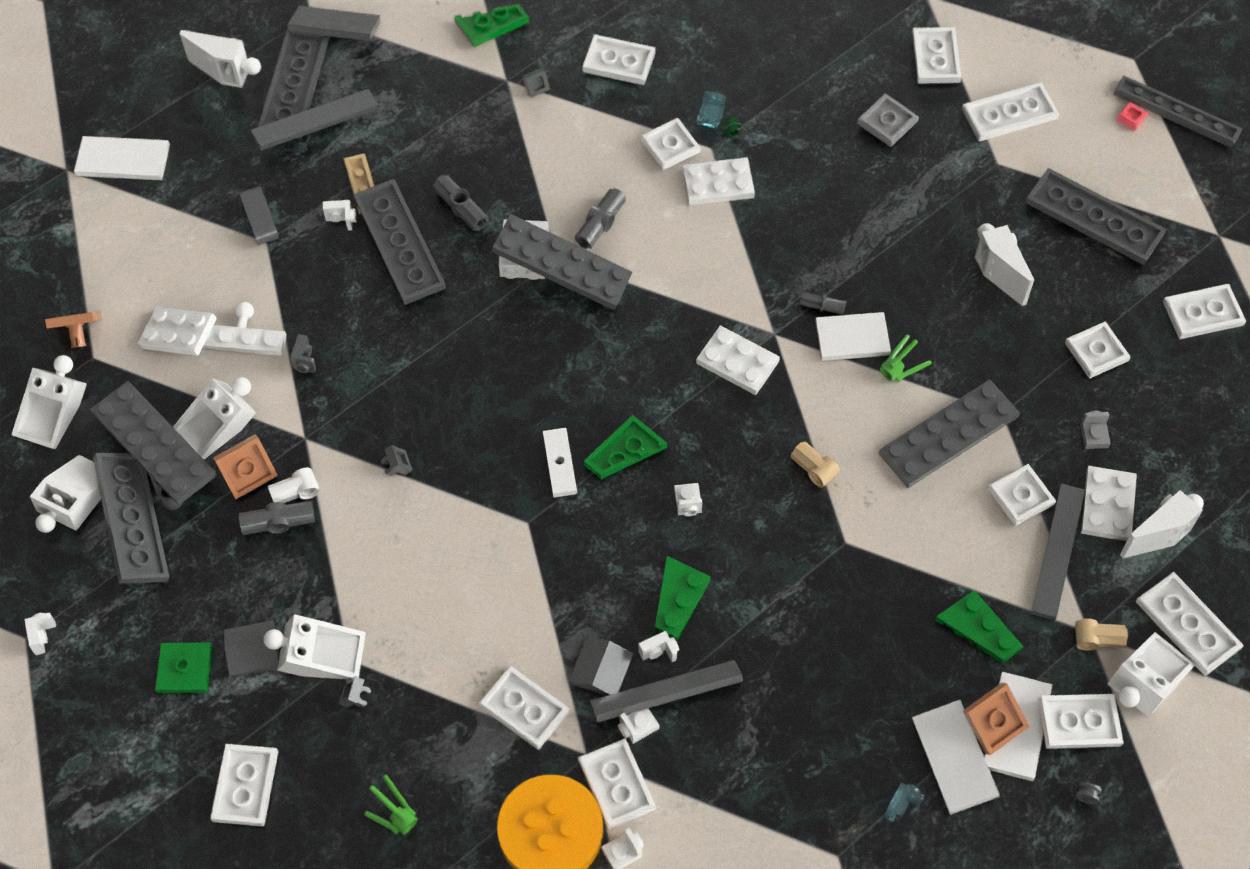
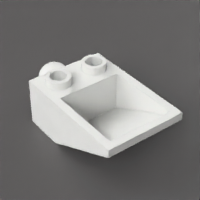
[180,30,261,88]
[975,223,1034,306]
[12,355,87,449]
[173,377,256,459]
[30,455,101,533]
[1120,490,1203,558]
[264,614,366,680]
[1108,633,1196,717]

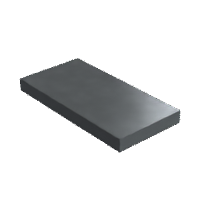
[288,6,381,41]

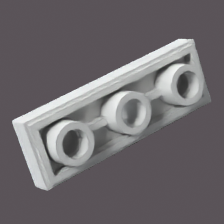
[543,428,577,497]

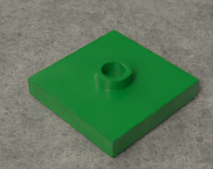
[155,643,213,693]

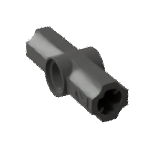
[433,175,489,231]
[575,188,626,249]
[239,501,315,535]

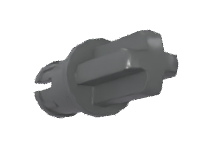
[800,292,846,315]

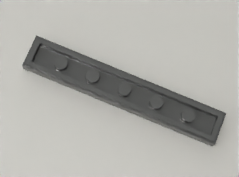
[1113,76,1242,148]
[251,89,378,151]
[1031,483,1085,620]
[590,660,743,722]

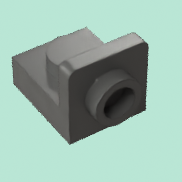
[290,334,316,373]

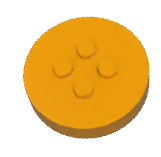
[497,775,603,869]

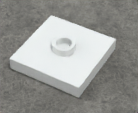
[641,118,700,170]
[1065,322,1130,379]
[987,464,1056,526]

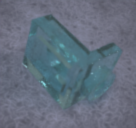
[697,90,725,128]
[884,783,924,821]

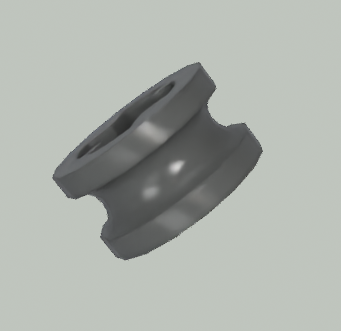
[1076,782,1102,804]

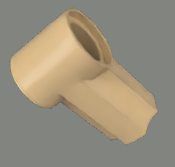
[791,442,840,488]
[1075,619,1128,651]

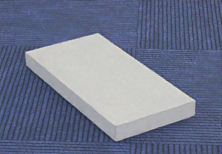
[962,82,1059,142]
[74,136,170,180]
[1136,572,1244,676]
[984,672,1052,781]
[912,700,1000,815]

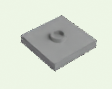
[857,94,919,147]

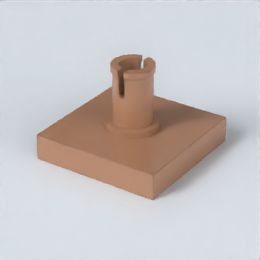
[45,311,102,348]
[213,434,278,499]
[963,682,1030,755]

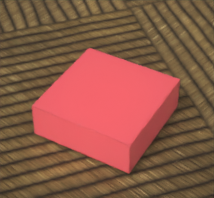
[1117,102,1148,131]

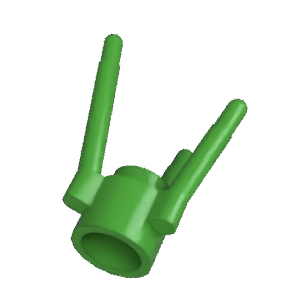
[880,334,932,382]
[365,775,418,835]

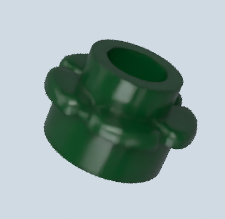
[721,118,742,137]

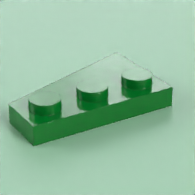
[454,4,529,47]
[584,415,667,479]
[655,556,711,641]
[935,590,1023,663]

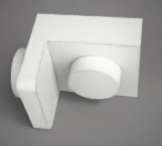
[323,200,356,230]
[674,483,702,516]
[25,613,56,655]
[639,631,679,662]
[618,708,659,744]
[602,828,644,869]

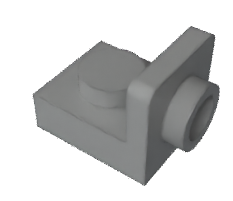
[1080,410,1111,449]

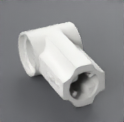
[268,468,320,503]

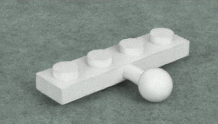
[202,302,287,356]

